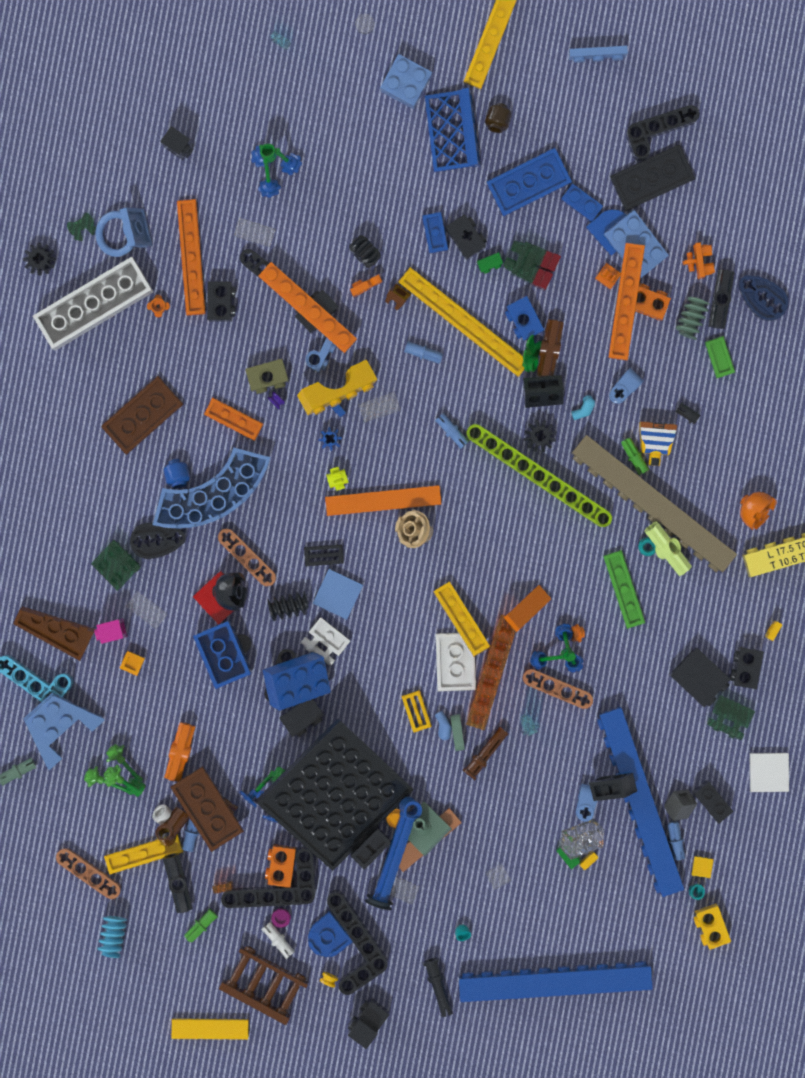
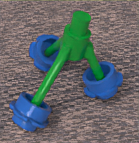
[530,624,584,673]

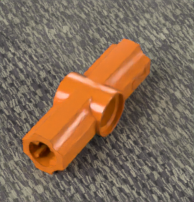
[164,722,196,782]

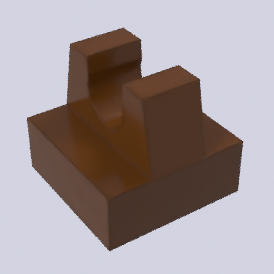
[385,284,411,310]

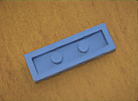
[569,46,628,63]

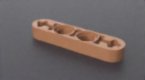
[218,529,276,586]
[523,669,593,709]
[56,848,121,899]

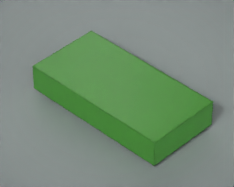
[704,336,735,379]

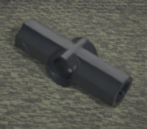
[708,269,735,329]
[163,853,193,913]

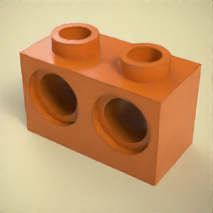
[635,283,671,321]
[265,844,297,888]

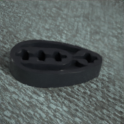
[130,523,186,559]

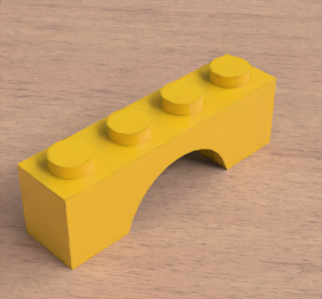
[297,359,378,415]

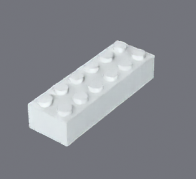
[33,257,154,351]

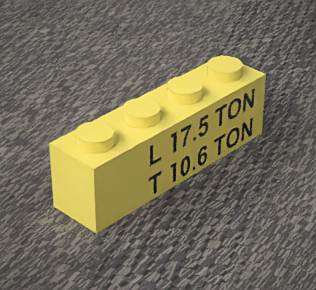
[742,533,805,577]

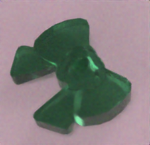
[67,213,96,241]

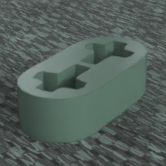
[450,714,465,751]

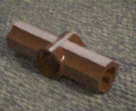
[536,319,564,377]

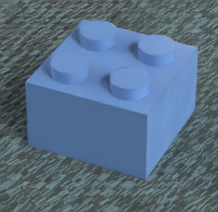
[380,54,432,110]

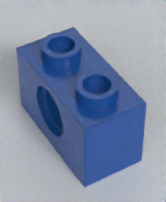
[504,296,544,342]

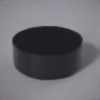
[237,634,251,653]

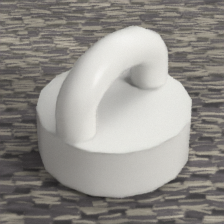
[152,804,172,825]

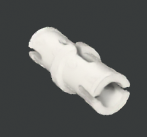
[261,921,295,959]

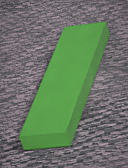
[603,550,645,629]

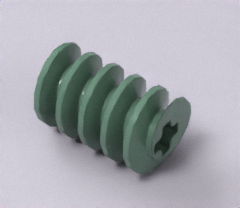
[675,297,711,340]

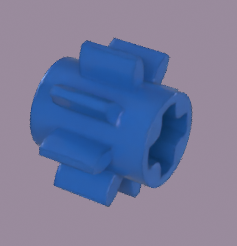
[318,427,342,451]

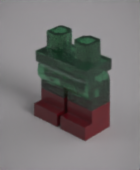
[502,241,561,291]

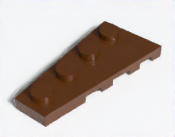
[13,606,95,661]

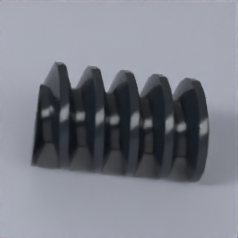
[267,591,309,621]

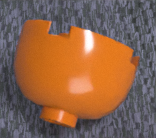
[740,491,777,530]

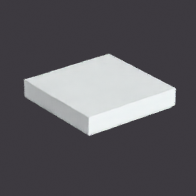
[749,753,789,792]

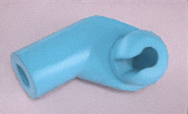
[571,395,595,420]

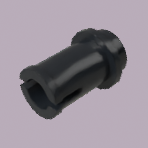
[675,402,701,424]

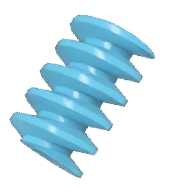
[97,916,127,958]

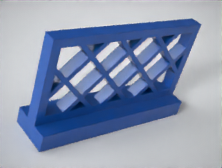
[425,88,481,172]

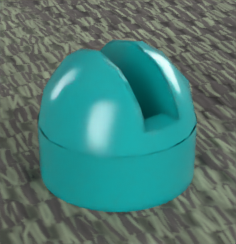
[688,884,705,900]
[455,924,471,941]

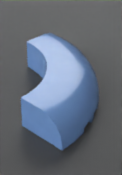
[153,447,271,528]

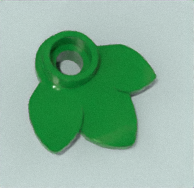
[522,335,542,372]

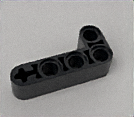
[626,105,700,161]

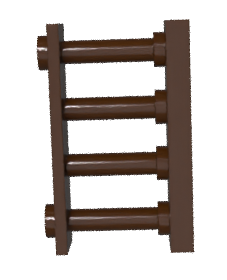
[219,945,309,1025]

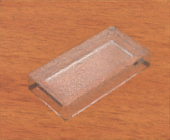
[233,217,276,248]
[126,591,168,629]
[390,876,420,904]

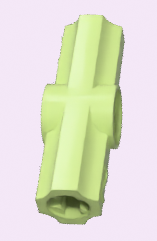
[644,521,692,576]

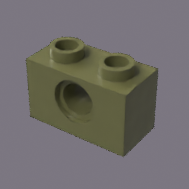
[245,359,289,394]

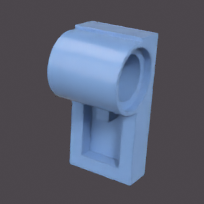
[306,338,336,373]

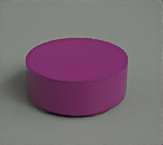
[271,908,291,928]

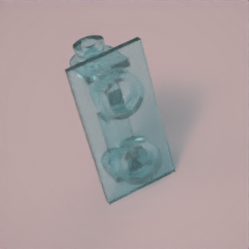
[520,714,540,737]

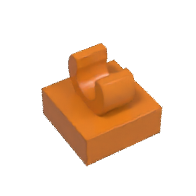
[595,263,621,290]

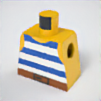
[639,422,677,466]

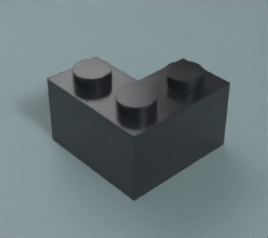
[347,998,390,1049]

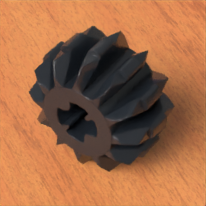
[349,235,381,268]
[23,243,56,276]
[524,420,556,452]

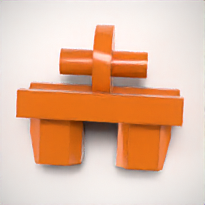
[682,242,715,279]

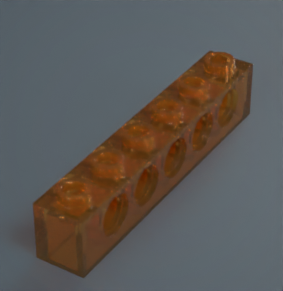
[466,614,516,730]

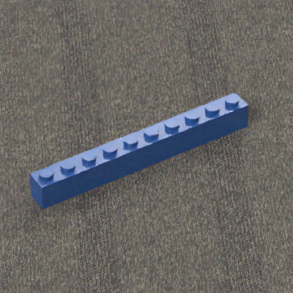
[597,707,684,897]
[459,961,653,1002]

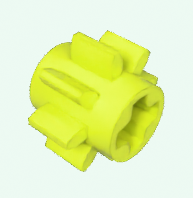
[326,467,349,491]

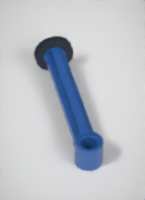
[365,797,422,910]

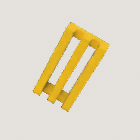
[401,690,432,733]

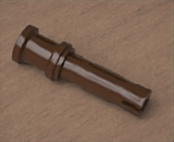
[462,726,509,780]

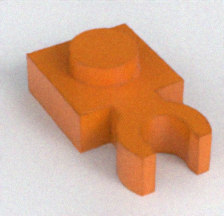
[350,274,382,297]

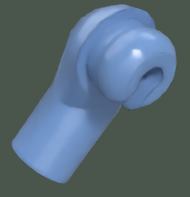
[435,711,452,740]

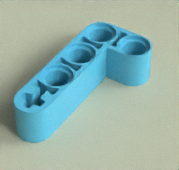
[0,655,73,702]

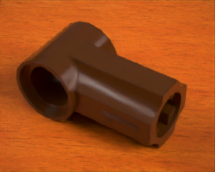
[155,807,189,847]

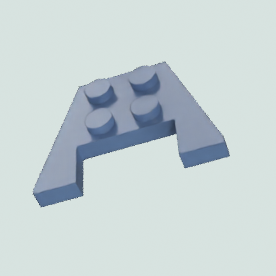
[23,693,105,770]

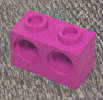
[94,618,128,644]

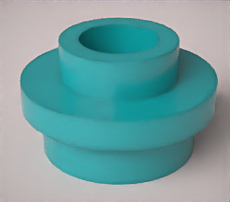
[638,537,656,556]

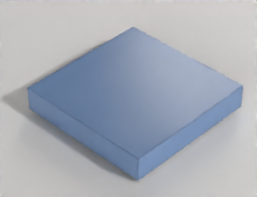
[313,569,363,620]

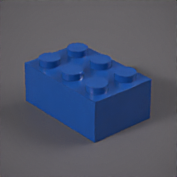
[193,620,253,689]
[263,652,331,711]

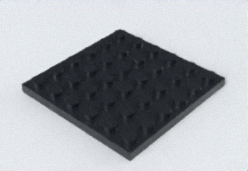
[255,718,414,871]

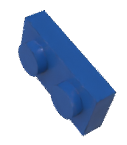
[561,184,603,222]
[422,212,448,254]

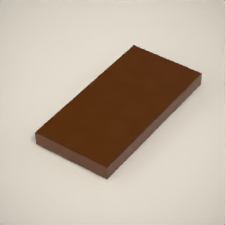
[101,376,184,455]
[170,766,244,852]

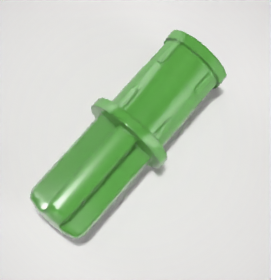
[621,438,649,475]
[184,908,218,943]

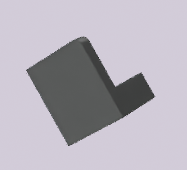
[664,789,697,821]

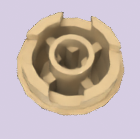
[395,510,434,548]

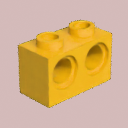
[693,903,731,950]

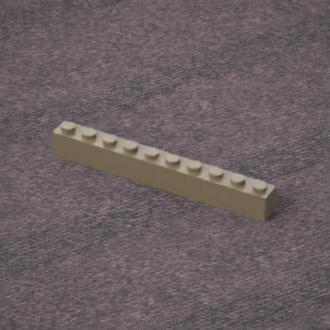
[571,435,737,573]

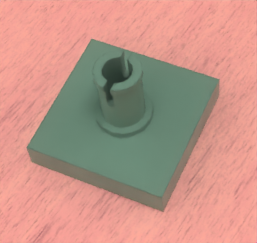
[408,802,452,856]

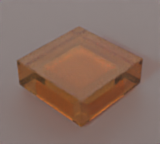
[212,880,233,894]

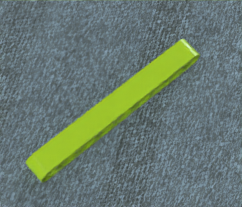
[467,424,612,527]

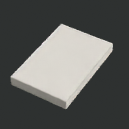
[436,633,476,691]

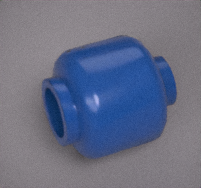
[163,459,190,489]

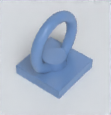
[95,207,153,257]

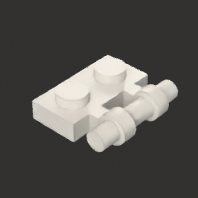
[301,617,350,666]

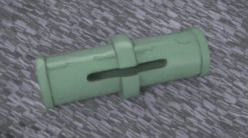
[0,757,37,786]

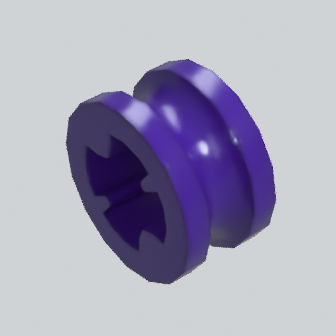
[267,391,286,410]

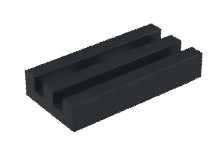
[304,544,344,566]

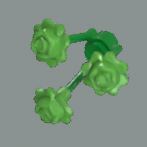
[84,744,146,797]

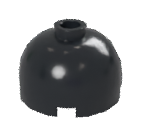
[212,572,247,611]

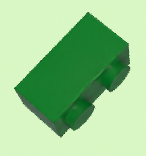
[476,252,503,274]
[556,842,580,870]

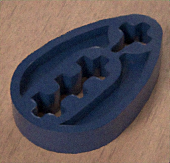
[738,275,788,321]

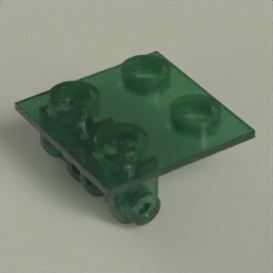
[91,540,141,591]

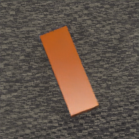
[204,398,264,441]
[504,585,551,632]

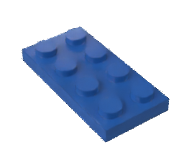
[486,148,572,217]

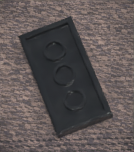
[610,144,695,212]

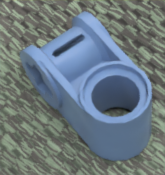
[609,368,644,404]
[576,783,598,822]

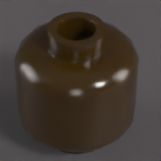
[485,103,512,133]

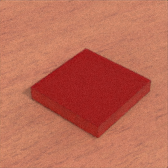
[193,571,247,625]

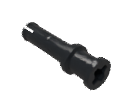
[422,957,453,1017]

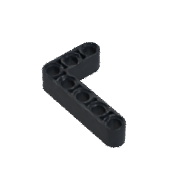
[221,846,316,908]
[327,890,388,995]

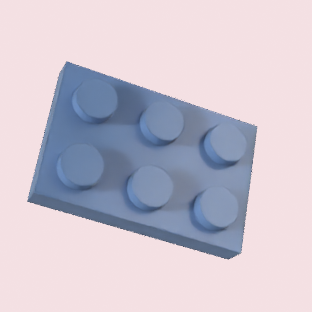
[603,210,669,279]

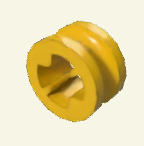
[319,972,339,988]

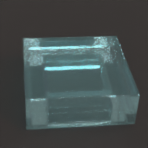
[271,31,291,50]

